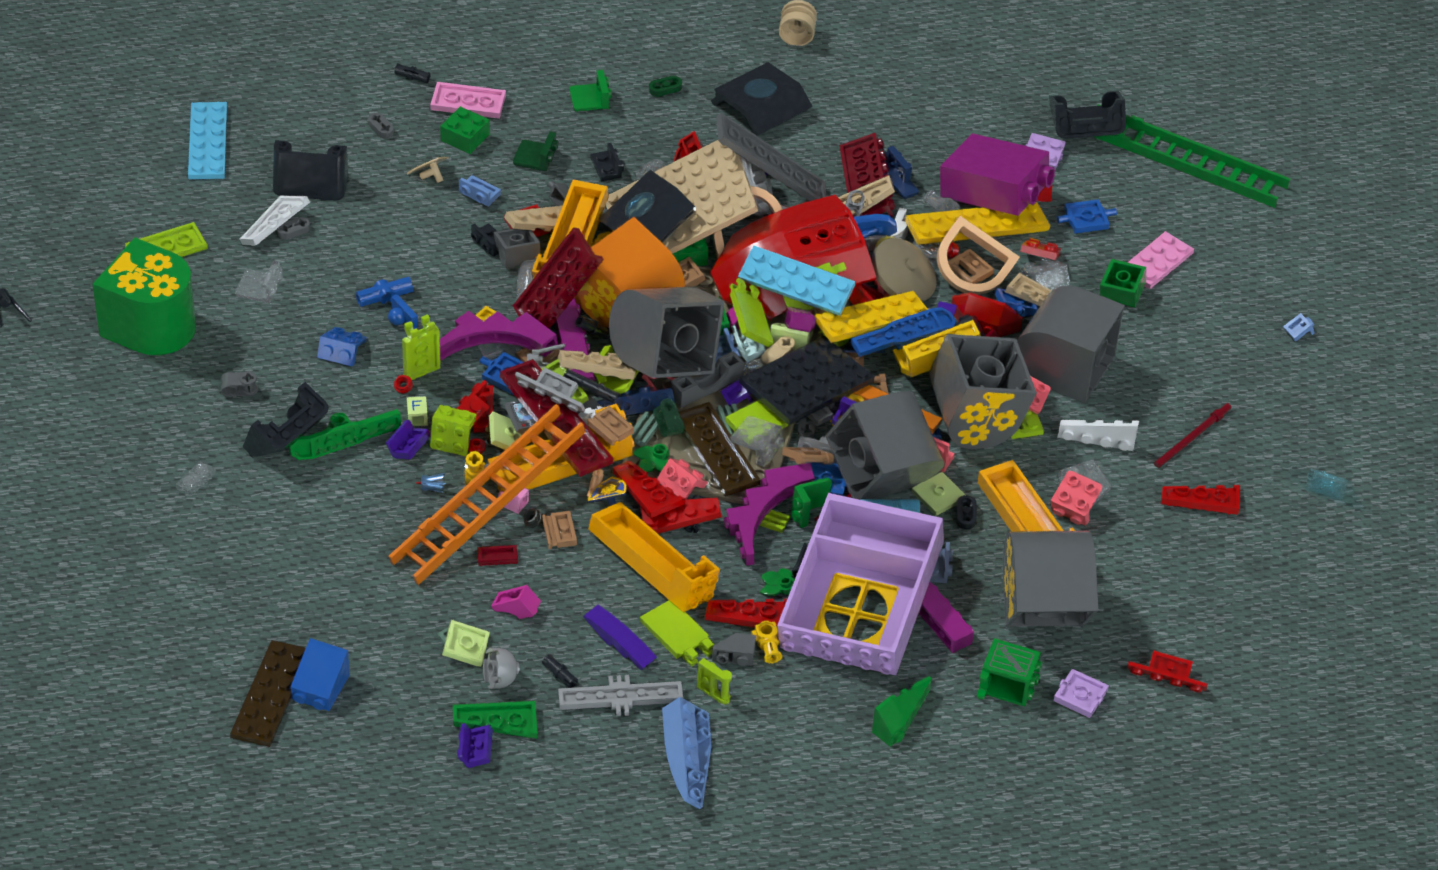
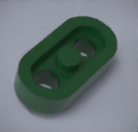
[649,76,682,97]

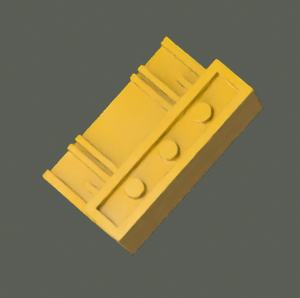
[893,320,981,377]

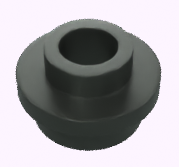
[523,509,542,528]

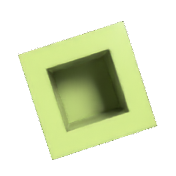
[407,397,428,426]

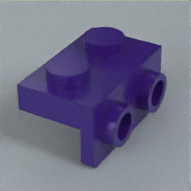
[386,420,431,459]
[457,723,493,768]

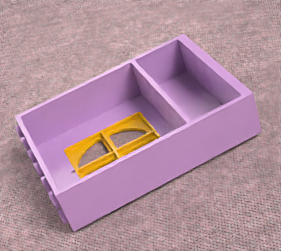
[777,493,944,675]

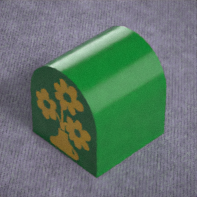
[92,237,196,355]

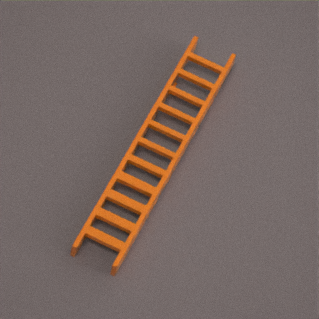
[388,404,586,585]

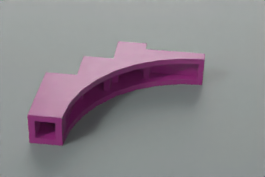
[440,311,558,361]
[723,463,814,566]

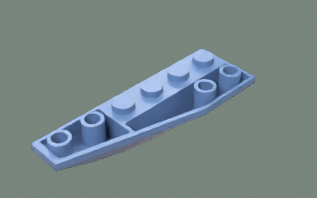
[662,697,712,809]

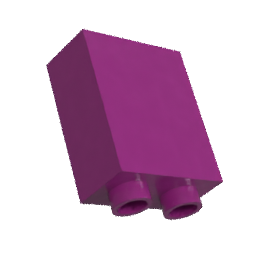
[940,133,1055,216]

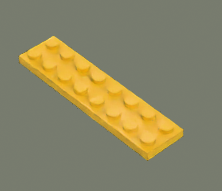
[905,202,1050,245]

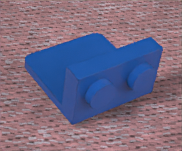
[317,327,367,366]

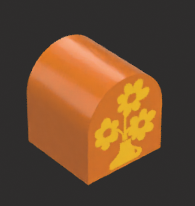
[574,217,685,328]

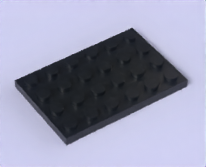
[739,336,875,425]

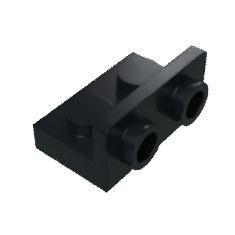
[590,143,624,182]
[471,223,498,257]

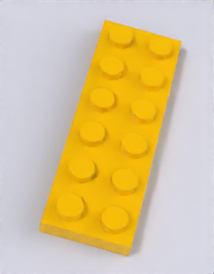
[815,291,928,343]

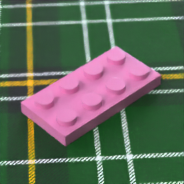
[430,82,506,119]
[1128,231,1194,289]

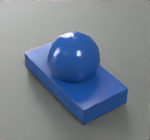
[388,294,418,329]

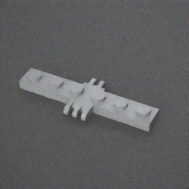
[558,675,683,716]

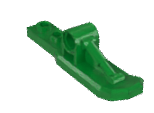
[289,409,402,460]

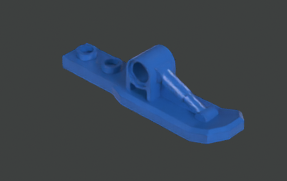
[819,214,897,239]
[851,307,956,357]

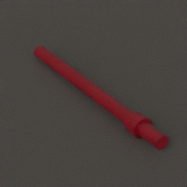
[1154,403,1232,468]

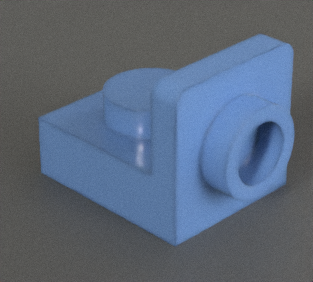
[1283,313,1315,342]

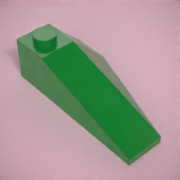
[872,676,932,746]

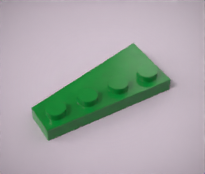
[453,701,538,739]

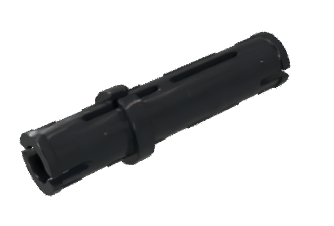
[563,368,619,404]

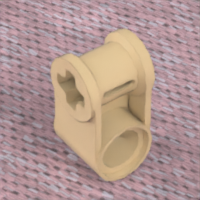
[761,336,795,364]

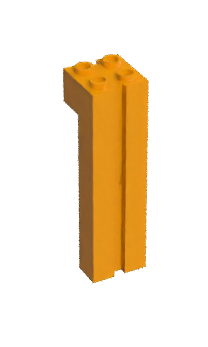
[532,180,609,279]
[488,404,634,492]
[977,460,1075,532]
[588,502,720,613]

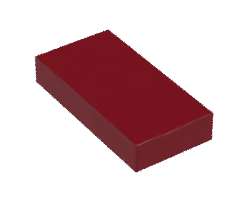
[477,545,518,566]

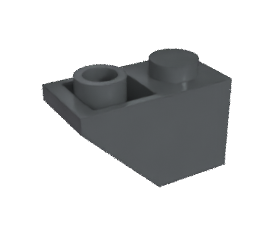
[712,633,756,666]

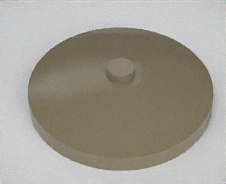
[871,238,936,303]

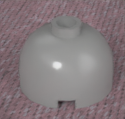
[483,648,520,689]

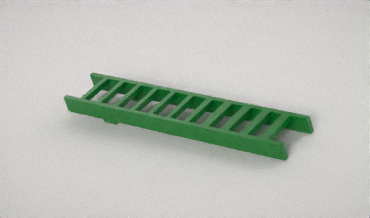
[1094,104,1290,208]

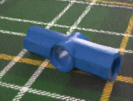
[355,277,413,307]

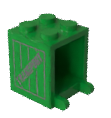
[977,638,1043,707]

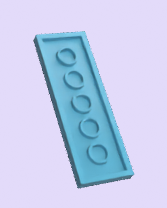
[188,102,227,179]
[738,245,855,316]

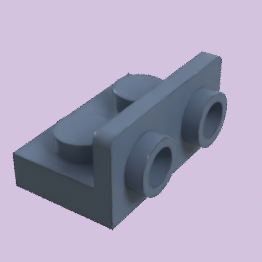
[930,542,953,583]

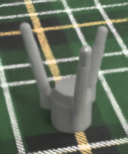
[527,344,566,368]

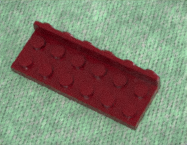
[839,132,896,217]
[513,227,604,329]

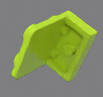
[430,405,476,456]

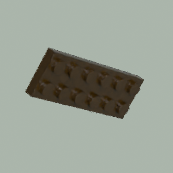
[675,402,760,497]
[230,640,306,747]

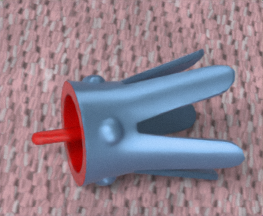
[416,473,446,493]

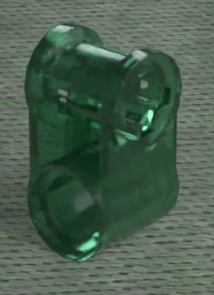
[653,399,685,437]

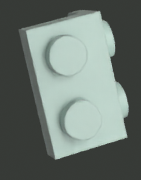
[731,325,766,362]

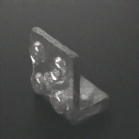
[1019,258,1070,290]

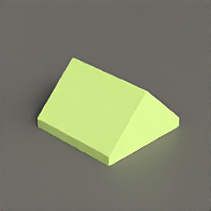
[771,323,813,351]

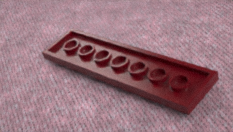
[500,359,614,477]

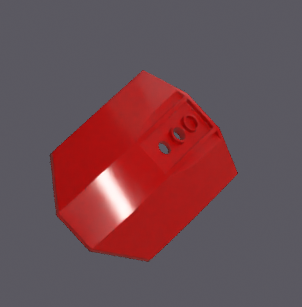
[710,195,876,321]

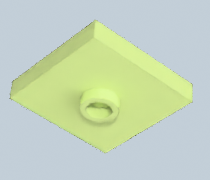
[489,412,521,450]
[912,472,965,516]
[442,620,490,667]

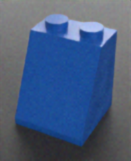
[291,638,350,711]

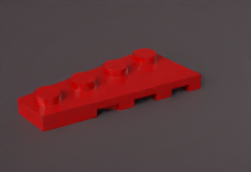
[613,461,685,518]
[1161,485,1240,515]
[641,498,722,534]
[705,599,787,628]

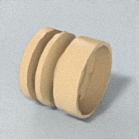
[779,0,817,46]

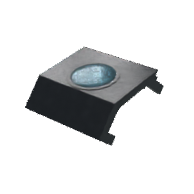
[711,62,813,136]
[598,170,696,243]

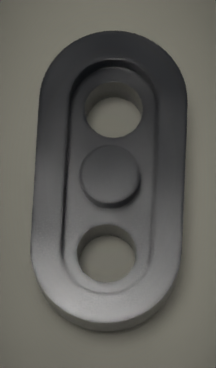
[956,495,977,529]

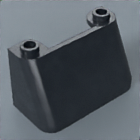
[1049,91,1126,139]
[273,140,349,201]
[243,382,329,457]

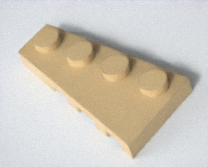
[838,176,895,217]
[504,206,562,231]
[1005,273,1052,306]
[558,350,635,380]

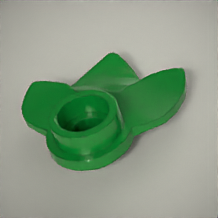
[633,444,669,472]
[760,568,795,596]

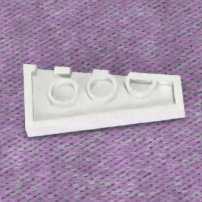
[240,196,310,246]
[1058,420,1139,451]

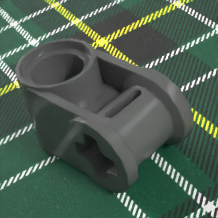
[221,371,259,397]

